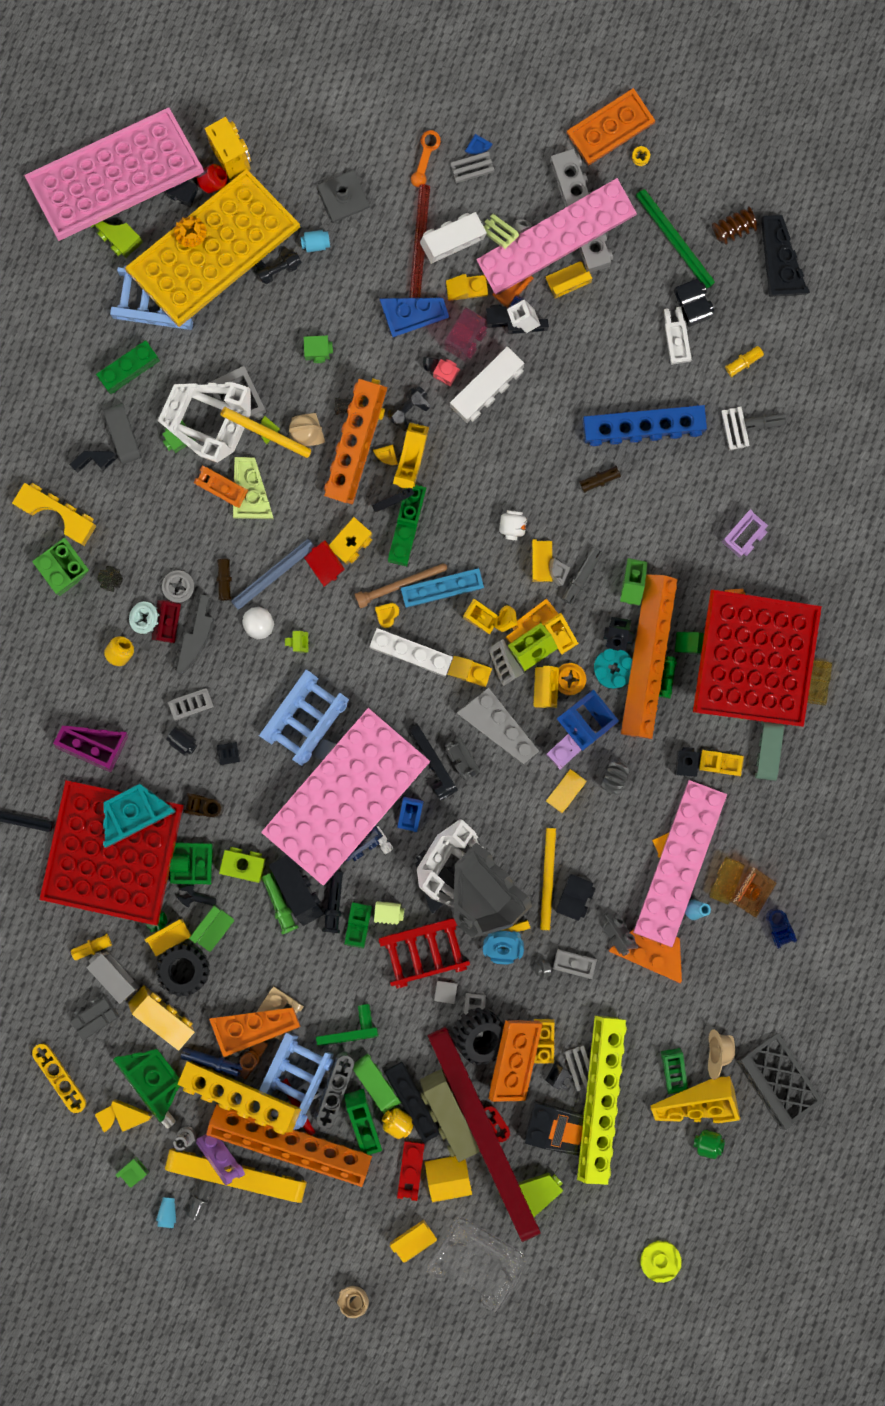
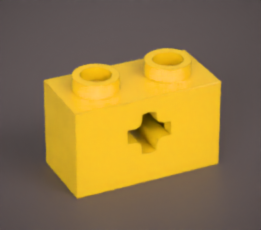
[329,517,373,565]

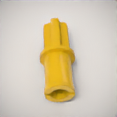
[725,346,764,377]
[71,934,112,960]

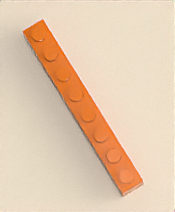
[621,574,678,739]

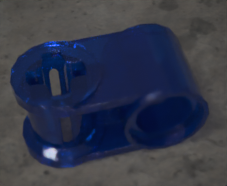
[766,908,797,949]

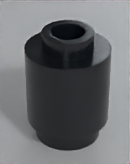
[166,727,197,756]

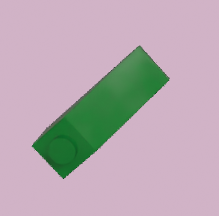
[344,1089,382,1155]

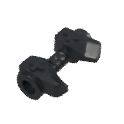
[255,248,302,284]
[387,386,430,431]

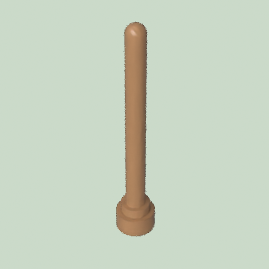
[354,563,447,609]

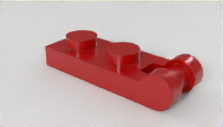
[397,1141,425,1201]

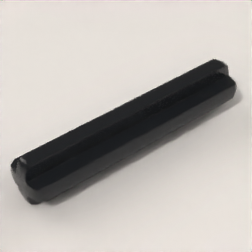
[0,810,52,832]

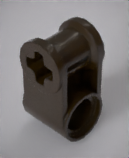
[183,793,224,818]

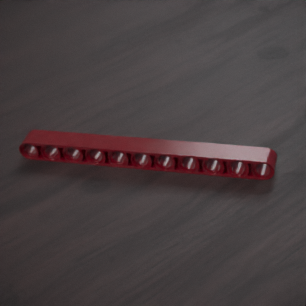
[427,1026,541,1243]

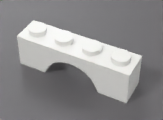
[370,628,453,677]

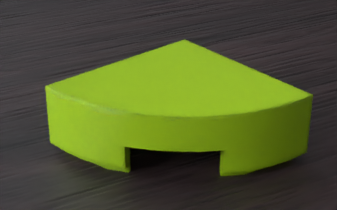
[261,416,280,444]

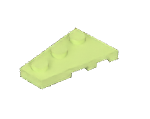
[233,457,274,519]

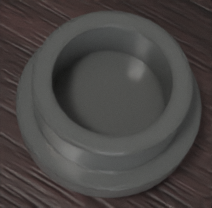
[535,959,551,979]

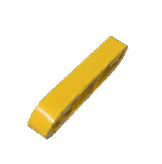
[32,1043,86,1113]

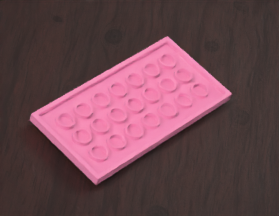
[24,108,204,241]
[261,708,430,886]

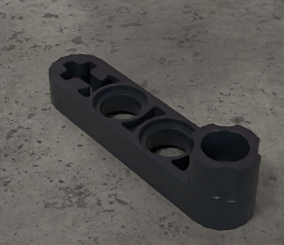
[409,723,458,801]

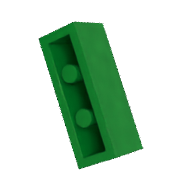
[96,340,160,395]

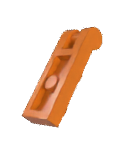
[193,465,248,508]

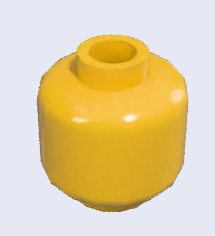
[104,636,134,666]
[382,1108,413,1139]

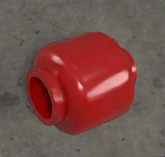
[197,164,227,193]

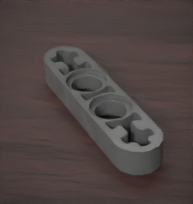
[315,1052,354,1129]

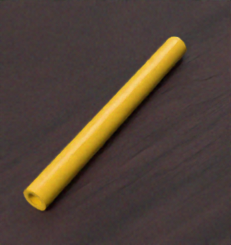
[220,407,311,458]
[540,828,556,930]

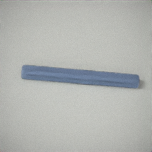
[232,539,314,609]

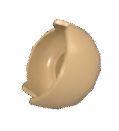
[337,1286,369,1318]

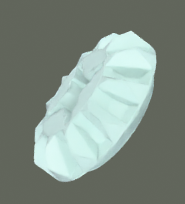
[129,602,160,634]

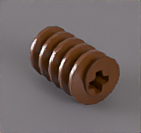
[712,206,757,245]

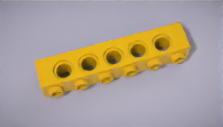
[178,1061,301,1135]

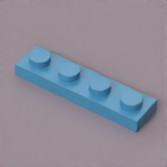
[401,568,484,608]

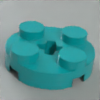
[594,649,632,689]

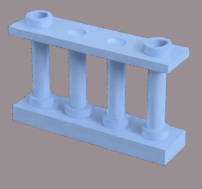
[110,266,193,330]
[259,670,349,766]
[253,1033,334,1130]

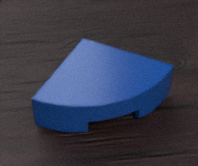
[465,134,492,155]

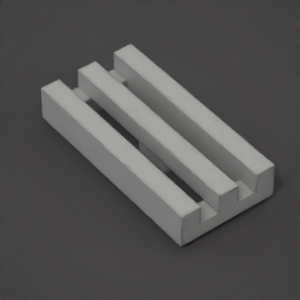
[450,151,494,183]
[564,1045,590,1091]

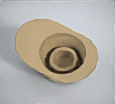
[289,413,325,446]
[708,1029,735,1080]

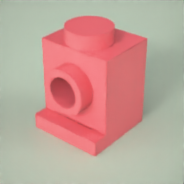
[433,359,460,387]

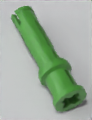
[261,873,299,935]

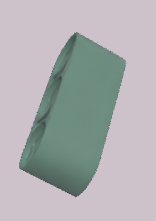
[755,722,784,781]

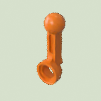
[411,130,441,187]

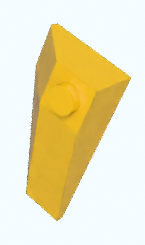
[651,1076,740,1123]

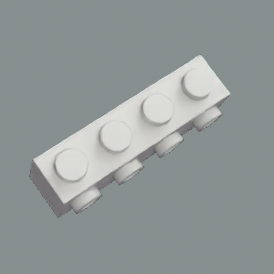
[450,346,524,423]

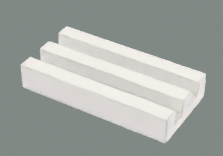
[721,407,750,450]

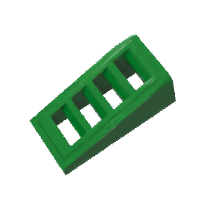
[661,1048,688,1094]

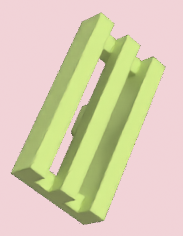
[483,214,519,249]

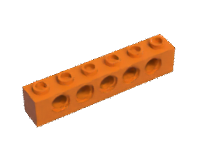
[324,379,388,504]

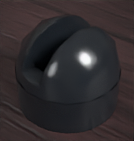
[423,357,439,372]

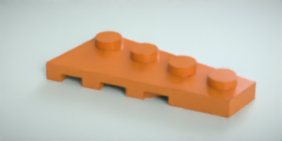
[209,1007,301,1057]

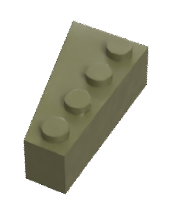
[420,1069,480,1162]

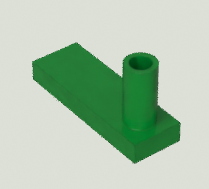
[316,1004,379,1046]

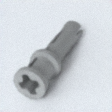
[173,1126,196,1150]

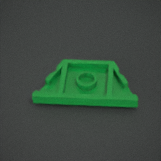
[113,1049,180,1123]

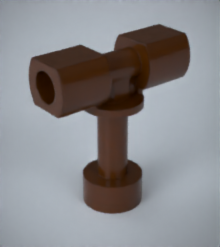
[236,1041,269,1079]

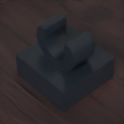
[217,742,240,765]
[545,1063,573,1090]

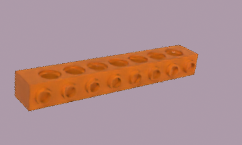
[206,1104,372,1187]

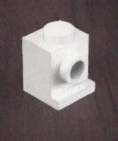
[507,300,540,333]

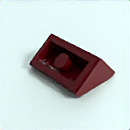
[152,600,181,643]

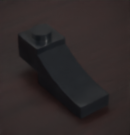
[486,304,549,334]

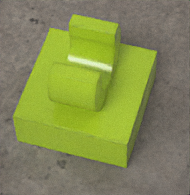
[285,631,308,653]

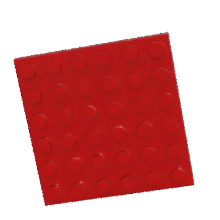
[693,590,822,727]
[39,780,184,926]

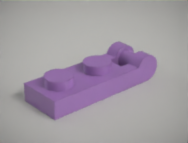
[196,1134,245,1185]

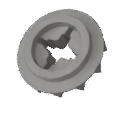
[162,570,195,603]

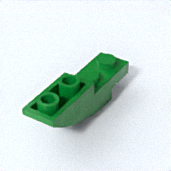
[388,485,426,567]

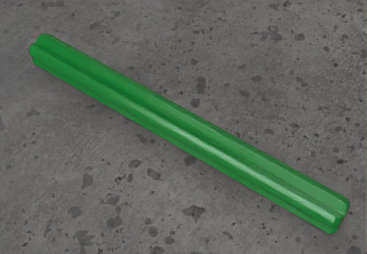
[636,189,715,289]

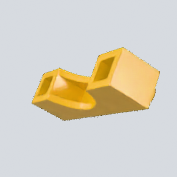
[12,483,96,546]

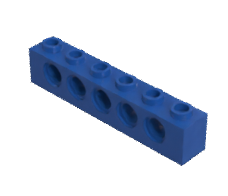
[583,405,707,446]

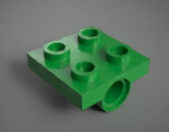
[170,843,213,885]

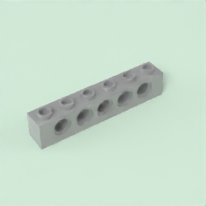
[550,149,613,273]

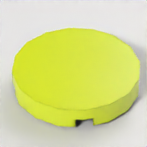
[640,1241,682,1283]

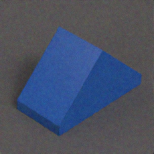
[397,797,424,832]

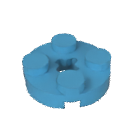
[483,931,524,965]

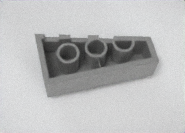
[457,688,539,765]

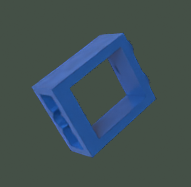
[557,690,619,751]

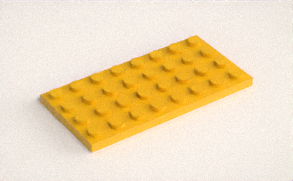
[125,169,300,327]

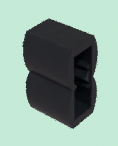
[674,278,714,327]
[556,874,596,921]

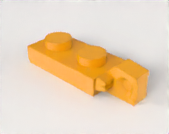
[506,599,558,644]

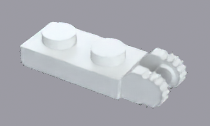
[664,307,691,365]

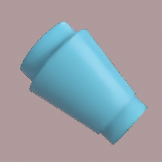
[685,900,711,920]
[156,1197,176,1228]

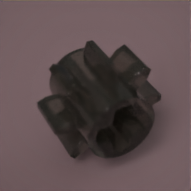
[97,566,123,592]

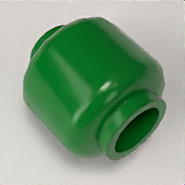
[694,1130,725,1159]

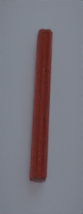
[409,184,430,298]

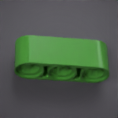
[353,1053,401,1114]

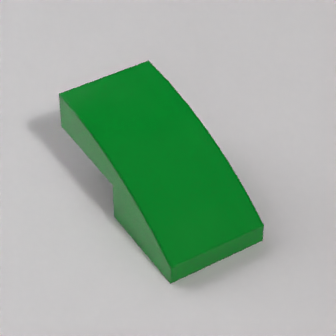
[344,903,372,949]

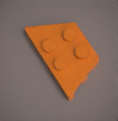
[609,928,682,983]

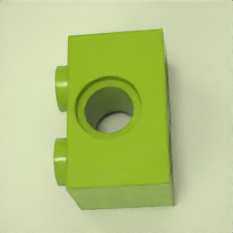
[508,623,558,671]
[219,847,266,883]

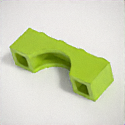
[90,221,143,259]

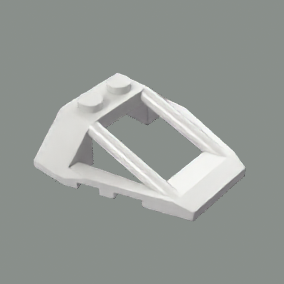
[158,382,251,463]
[417,819,479,907]

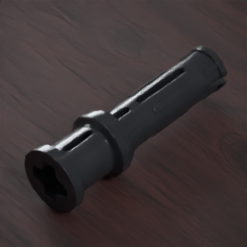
[322,871,344,933]

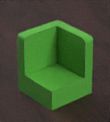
[116,1157,149,1187]

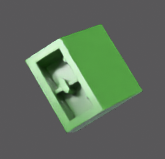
[32,538,89,596]

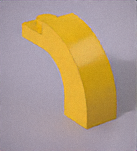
[393,423,429,489]

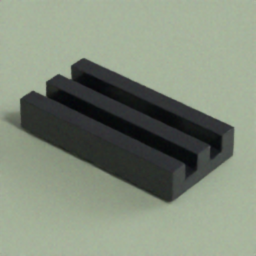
[372,488,414,512]

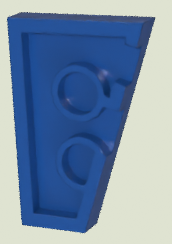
[379,298,449,337]

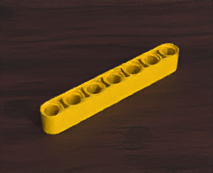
[165,1148,307,1203]

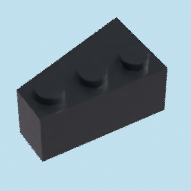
[269,855,324,926]

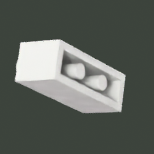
[420,212,487,264]

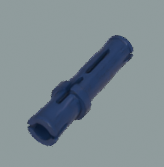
[181,1047,242,1077]

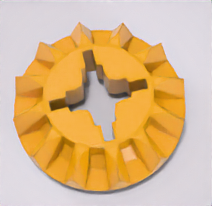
[174,216,207,247]
[558,663,586,695]

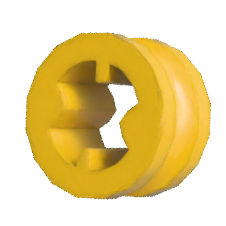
[632,146,650,166]

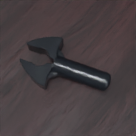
[177,885,217,908]

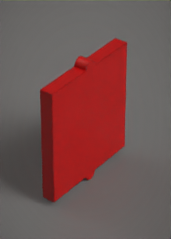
[304,540,345,587]

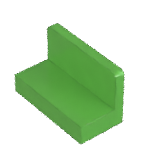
[189,905,234,952]

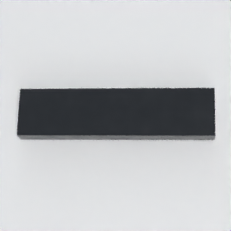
[384,1061,440,1143]

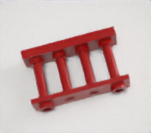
[379,918,470,989]

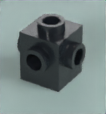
[603,617,633,651]

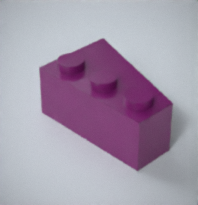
[53,725,128,773]

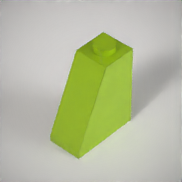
[518,1172,563,1217]

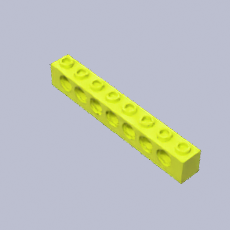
[577,1016,627,1185]

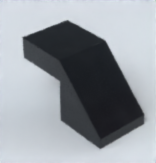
[69,451,118,473]

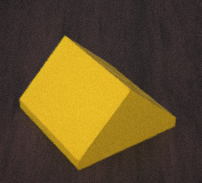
[425,1156,472,1202]

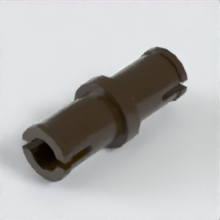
[579,465,621,493]
[216,559,232,601]

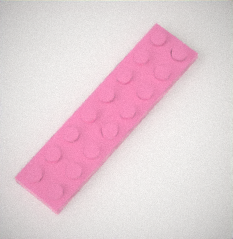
[476,178,637,295]
[633,780,727,947]

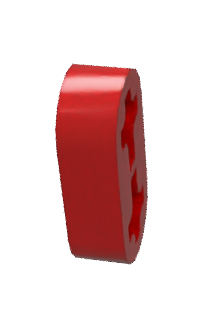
[484,1105,510,1142]

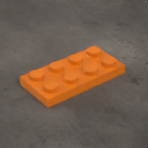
[566,88,655,166]
[488,1020,543,1102]

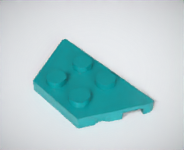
[103,784,176,848]

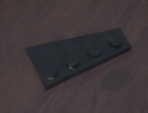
[761,215,810,297]

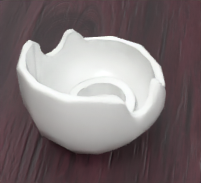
[242,607,274,639]

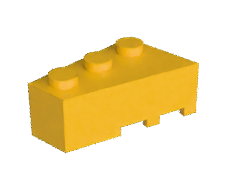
[128,985,195,1051]

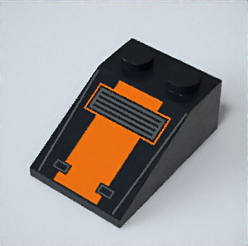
[524,1101,584,1156]

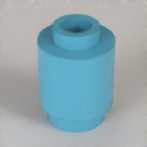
[300,230,330,252]

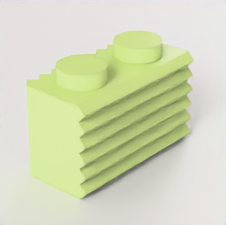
[374,901,405,925]

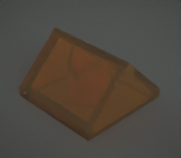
[729,867,777,918]

